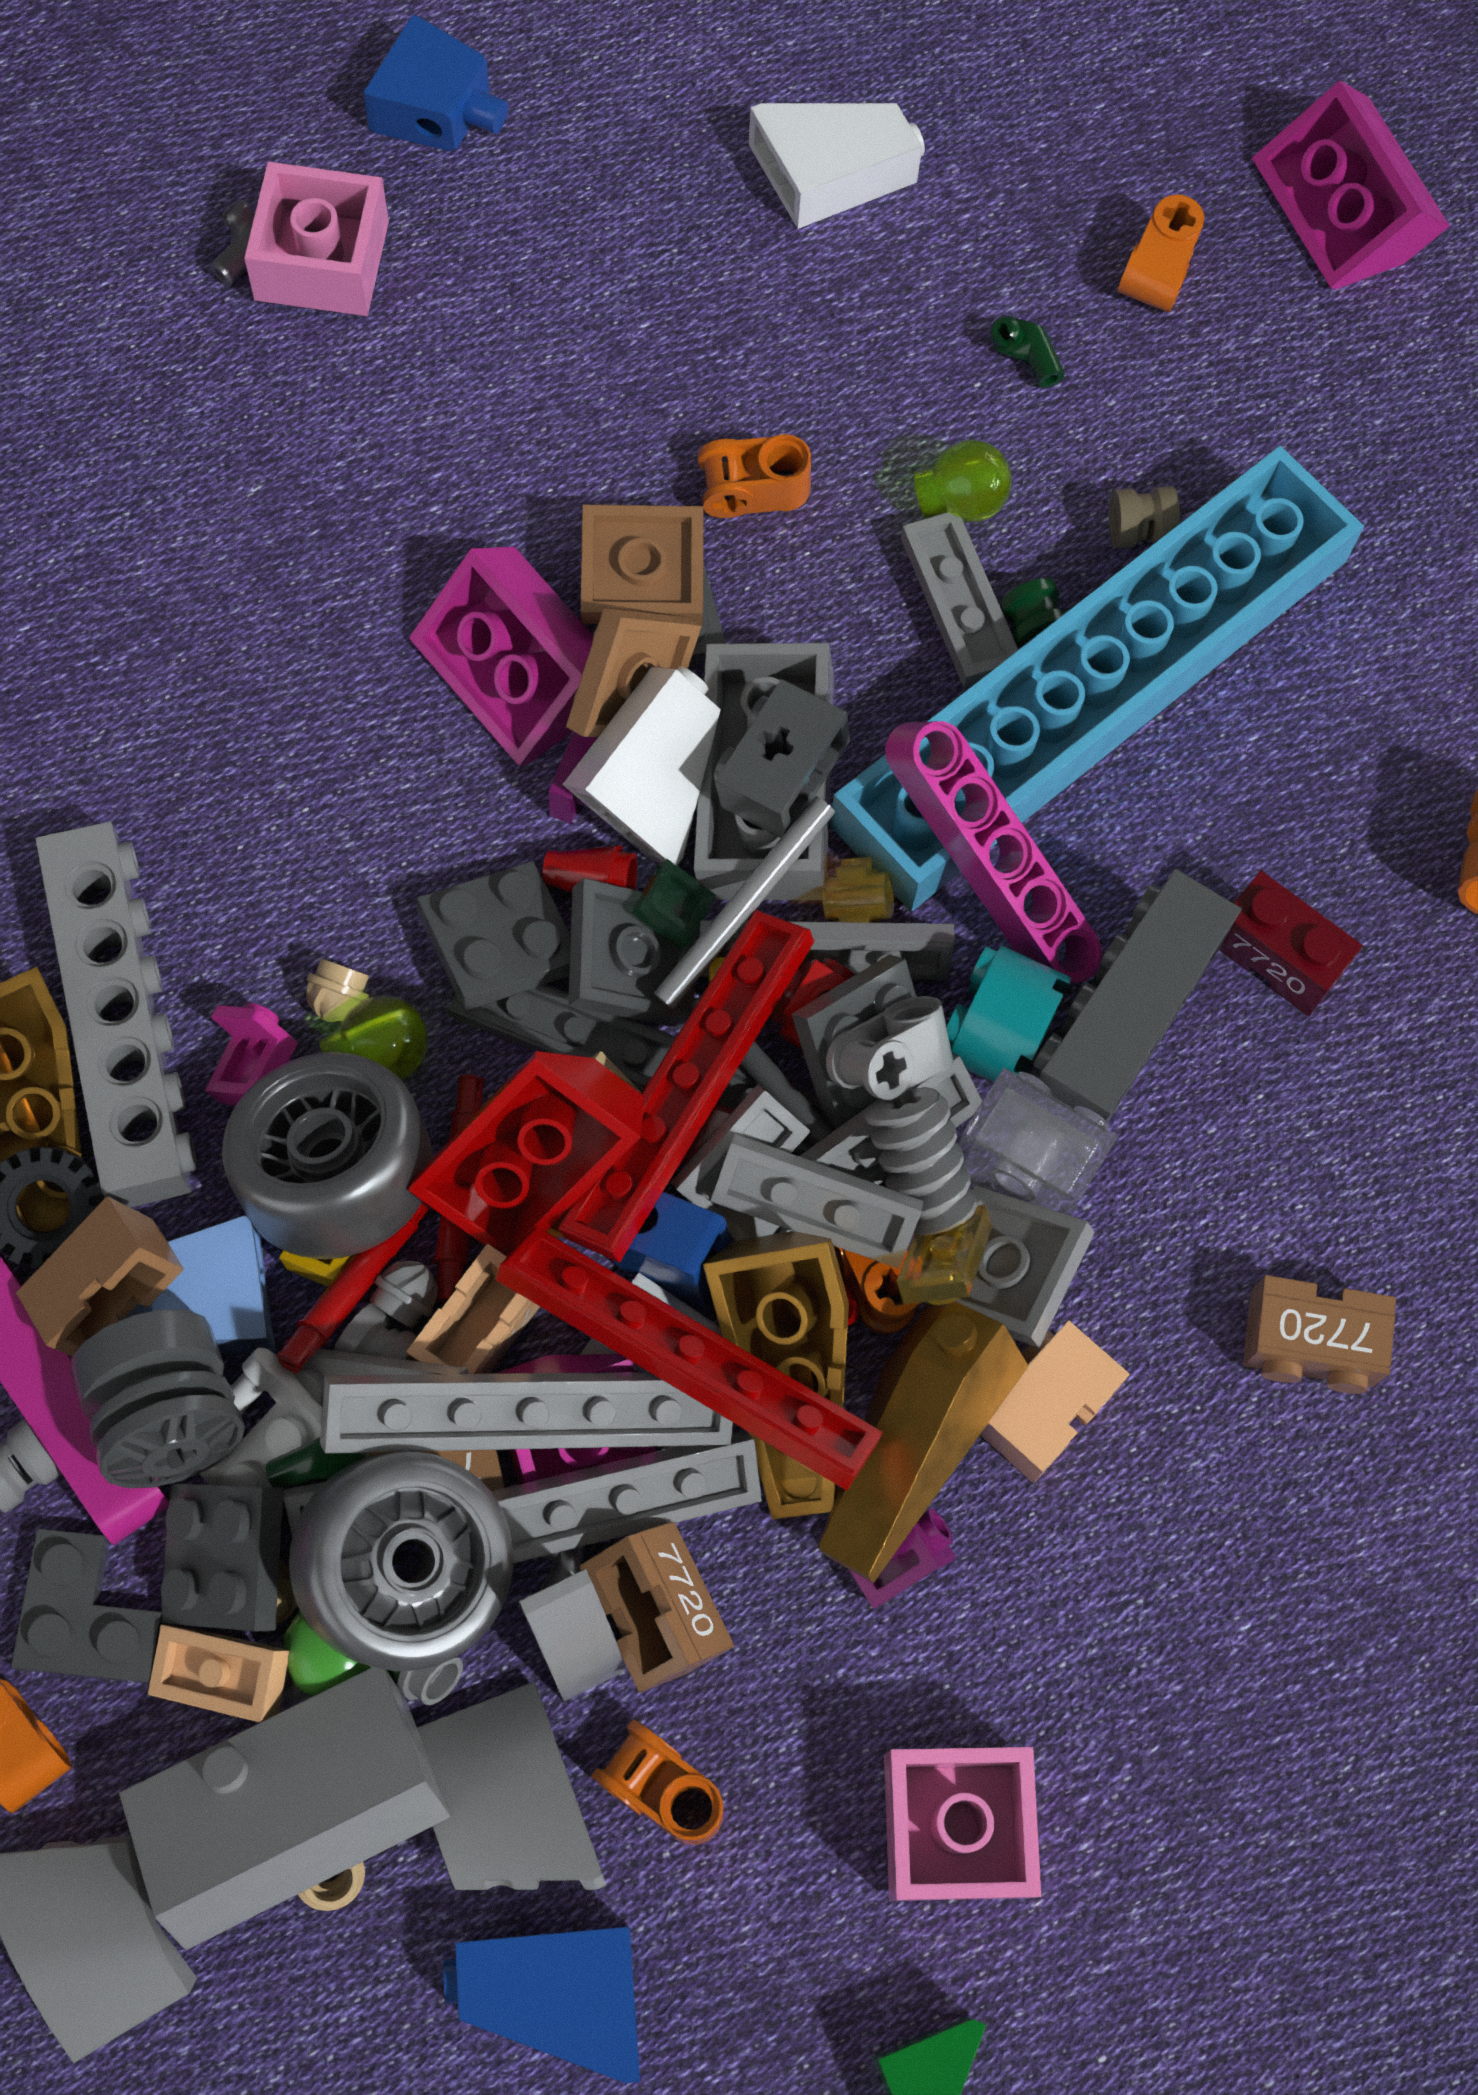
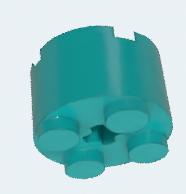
[947,945,1072,1094]

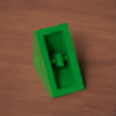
[873,2017,987,2095]

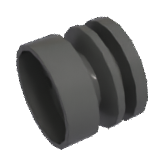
[70,1309,245,1489]

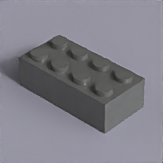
[1024,869,1242,1151]

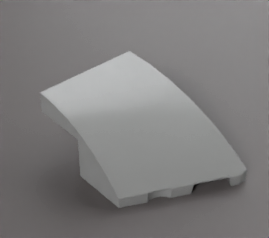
[417,1682,606,1890]
[0,1835,197,2063]

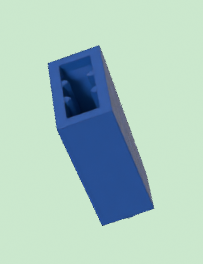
[443,1927,640,2083]

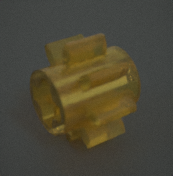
[822,857,894,923]

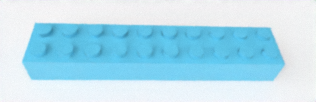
[829,446,1364,912]

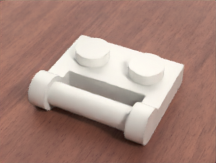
[199,1348,322,1502]

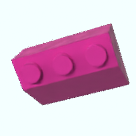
[1252,80,1450,290]
[409,547,593,766]

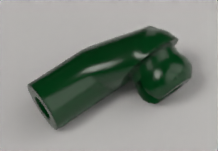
[990,316,1065,388]
[265,1437,370,1489]

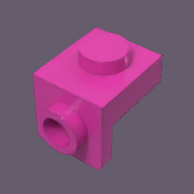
[205,1003,298,1106]

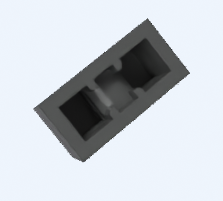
[714,679,851,838]

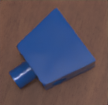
[363,14,508,151]
[613,1192,733,1314]

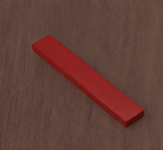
[558,910,815,1263]
[495,1226,883,1491]

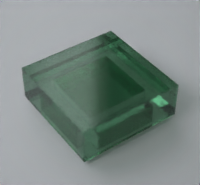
[631,859,716,949]

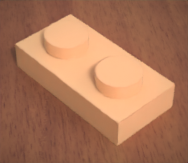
[147,1625,289,1723]

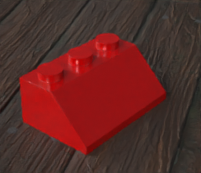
[407,1051,645,1257]

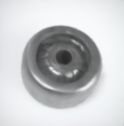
[222,1052,433,1259]
[289,1452,513,1671]

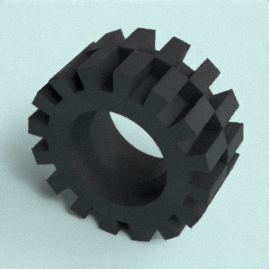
[0,1146,105,1268]

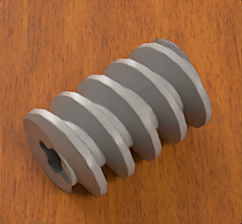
[864,1087,977,1236]

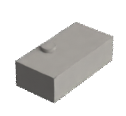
[694,643,834,900]
[119,1667,451,1950]

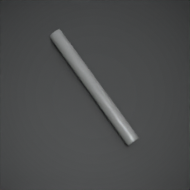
[653,796,835,1009]

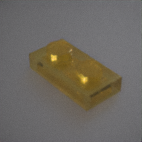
[897,1204,992,1305]

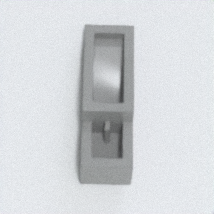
[519,1569,626,1702]

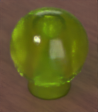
[913,439,1012,522]
[319,995,428,1080]

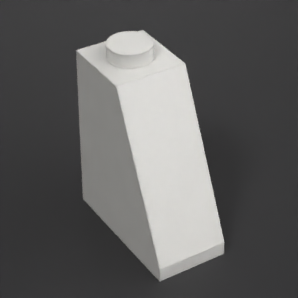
[749,103,925,229]
[563,666,721,867]

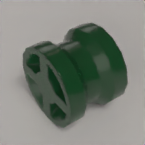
[1000,578,1067,649]

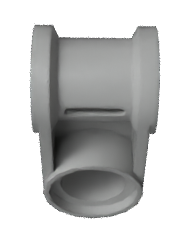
[826,996,954,1100]

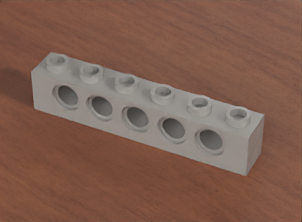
[36,821,198,1208]

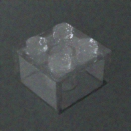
[959,1068,1119,1216]

